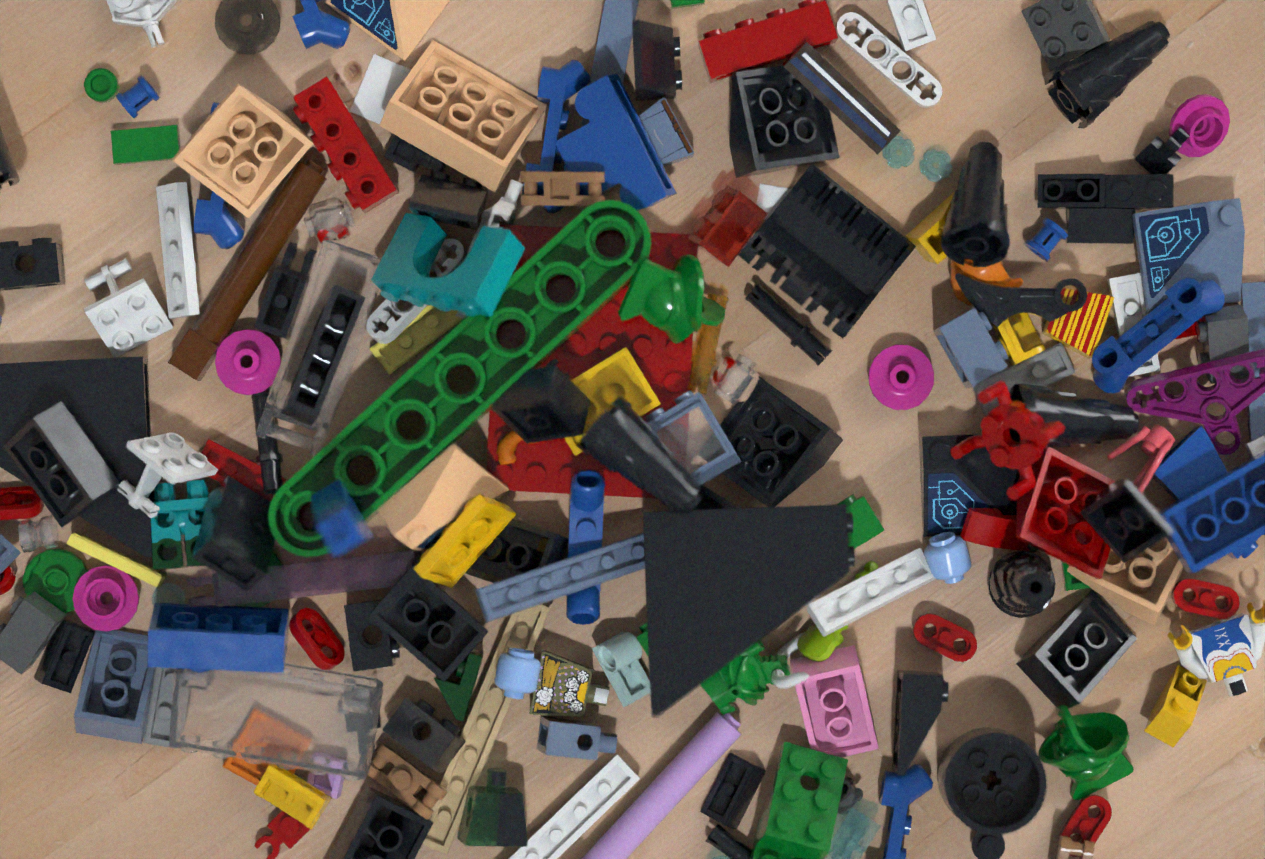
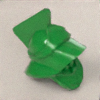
[618,255,725,344]
[1038,704,1134,800]

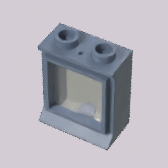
[645,390,742,486]

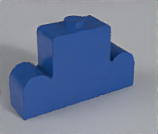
[556,74,677,210]

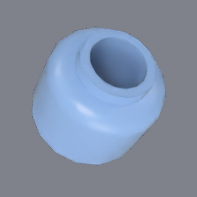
[924,532,972,584]
[495,648,541,699]

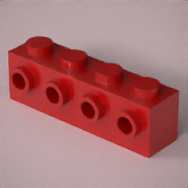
[698,0,838,83]
[292,76,399,213]

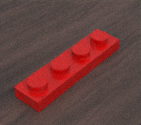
[201,439,316,529]

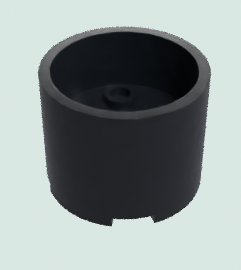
[937,727,1047,835]

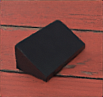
[1066,208,1136,244]
[34,619,95,693]
[700,752,766,829]

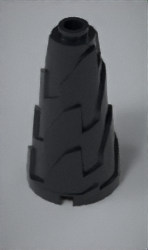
[1044,21,1170,129]
[941,142,1010,267]
[1009,384,1139,448]
[577,396,702,513]
[987,551,1056,618]

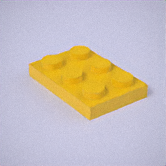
[564,347,661,456]
[414,493,516,588]

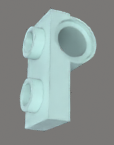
[592,632,650,707]

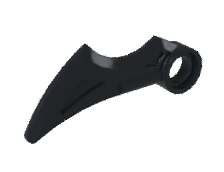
[955,273,1087,327]

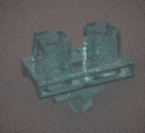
[824,807,881,859]

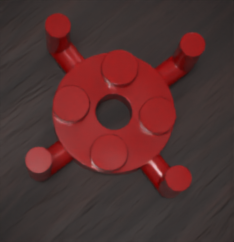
[950,381,1065,500]

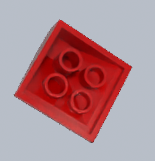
[1016,446,1115,579]

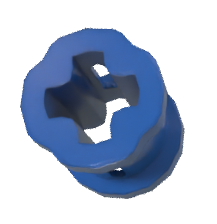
[116,75,160,118]
[1024,217,1068,262]

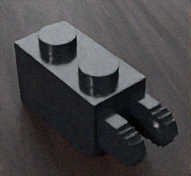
[254,242,317,341]

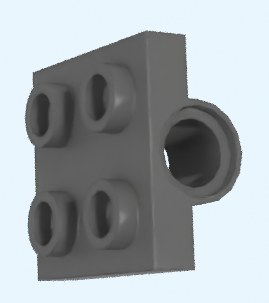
[1021,0,1110,71]

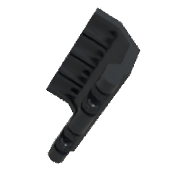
[738,164,916,339]

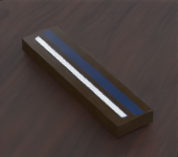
[782,40,901,155]

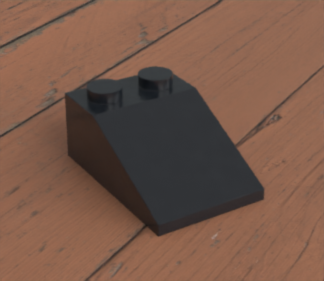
[633,20,682,101]
[408,171,488,231]
[1079,479,1174,563]
[465,519,568,604]
[368,565,489,682]
[1016,590,1137,709]
[892,670,949,775]

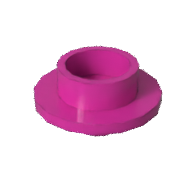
[1169,94,1230,157]
[215,329,282,395]
[868,345,934,410]
[73,565,140,632]

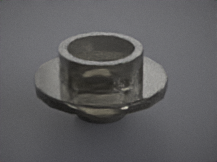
[215,0,281,55]

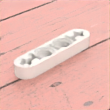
[836,12,942,108]
[366,238,468,344]

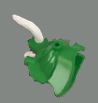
[701,632,809,714]

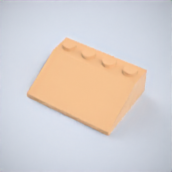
[379,40,547,192]

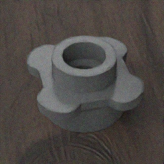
[838,777,863,815]

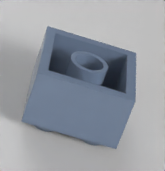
[934,308,1008,389]

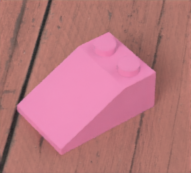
[790,645,879,758]

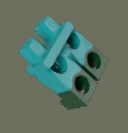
[151,480,209,570]

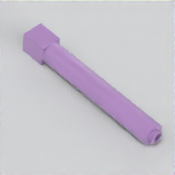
[580,712,741,859]

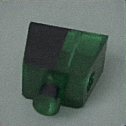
[457,768,528,847]

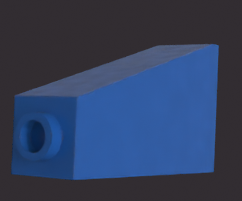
[1152,426,1262,559]
[310,479,374,557]

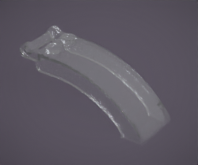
[256,239,382,456]

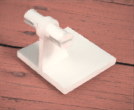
[84,258,173,358]
[117,432,218,518]

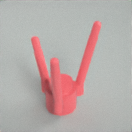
[1107,424,1175,494]

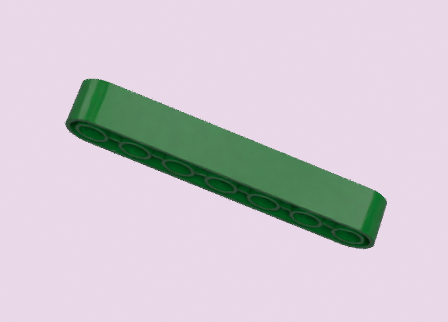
[268,200,651,557]

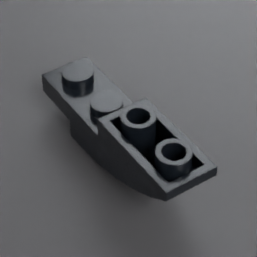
[1037,174,1174,210]

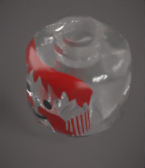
[304,196,355,244]
[710,353,760,405]

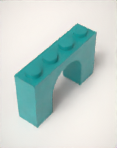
[371,213,525,317]

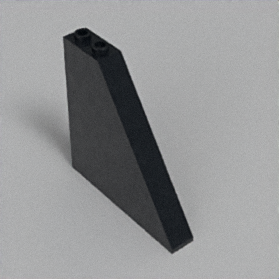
[0,356,154,557]
[643,504,855,718]

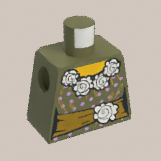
[529,650,610,716]

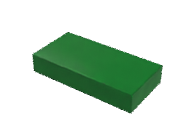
[111,125,180,165]

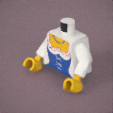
[1167,600,1265,697]

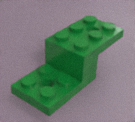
[750,742,848,859]

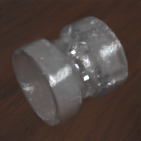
[18,515,59,553]

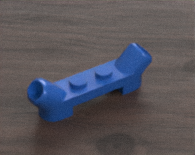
[292,0,350,49]
[522,59,591,214]
[194,102,244,249]
[1092,278,1225,393]
[566,469,605,625]
[879,764,933,859]

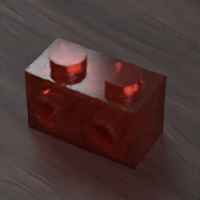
[688,185,768,268]

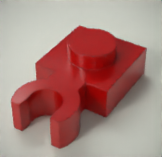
[254,811,310,859]

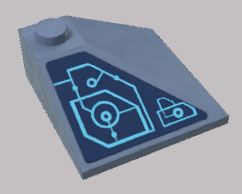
[1132,198,1245,313]

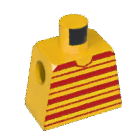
[1030,288,1115,359]

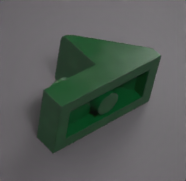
[434,652,483,721]

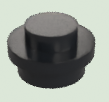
[971,832,1005,859]

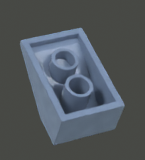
[74,630,156,744]

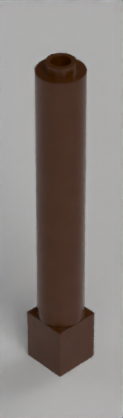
[168,159,327,381]

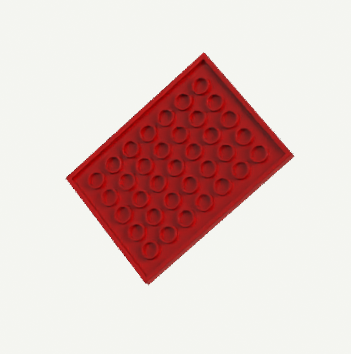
[486,224,698,498]

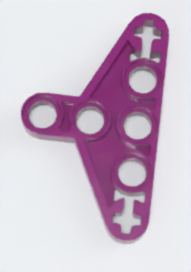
[1126,349,1265,455]

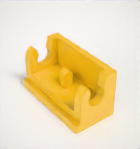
[991,313,1045,366]
[254,763,332,830]

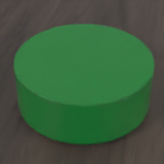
[84,68,119,103]

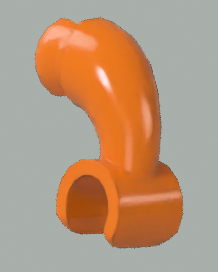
[496,430,537,465]

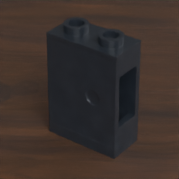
[192,476,276,592]

